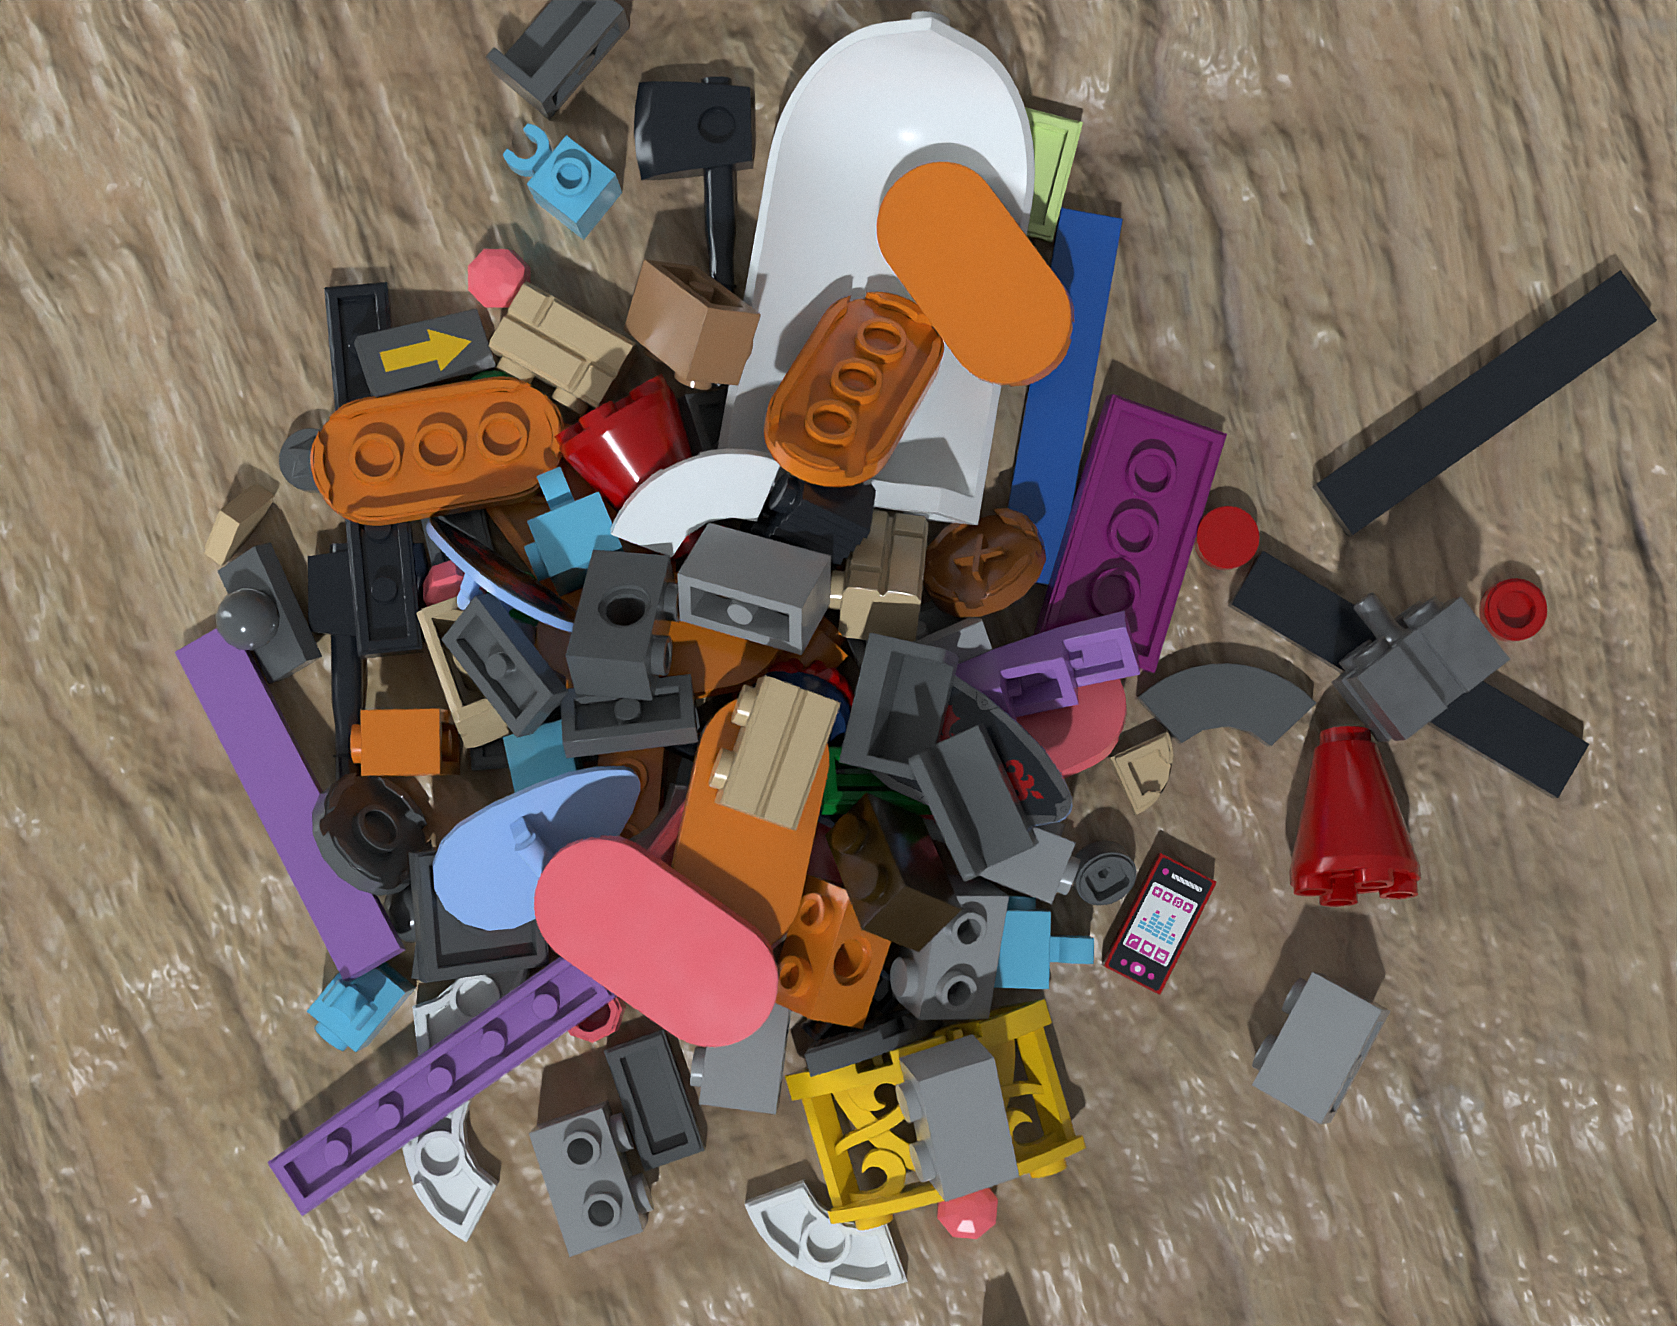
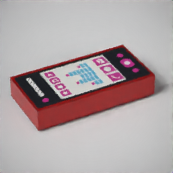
[1101,853,1217,995]

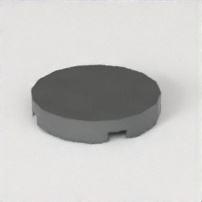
[312,773,432,896]

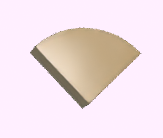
[204,483,275,566]
[1109,732,1173,815]

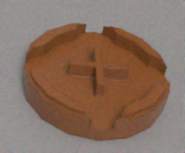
[923,508,1046,617]

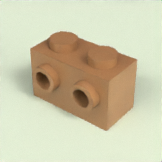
[623,259,761,390]

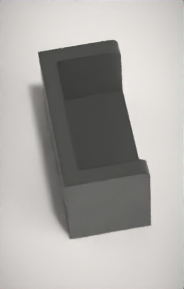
[486,0,629,120]
[839,633,960,780]

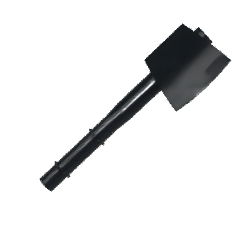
[634,76,753,390]
[308,543,429,781]

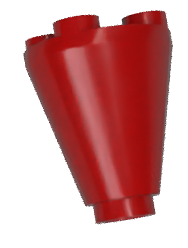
[555,374,708,562]
[1289,726,1421,907]

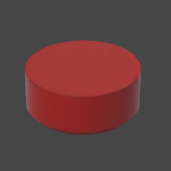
[1194,506,1260,570]
[1479,578,1547,642]

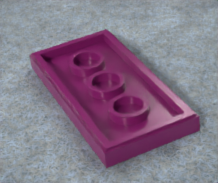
[1033,394,1227,673]

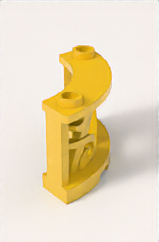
[785,999,1086,1230]

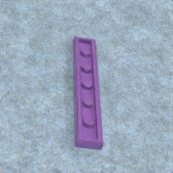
[175,628,406,982]
[267,957,618,1216]

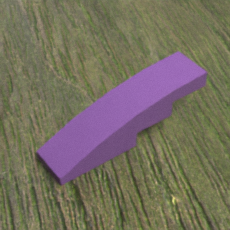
[955,610,1140,721]

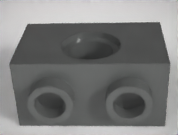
[565,550,680,701]

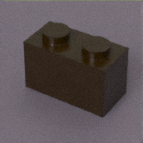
[825,792,962,952]

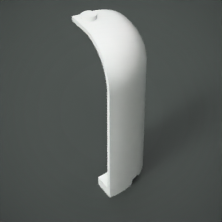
[718,11,1035,525]

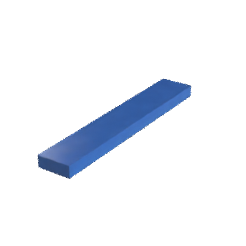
[1007,208,1123,586]

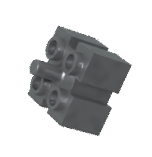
[1331,593,1510,742]

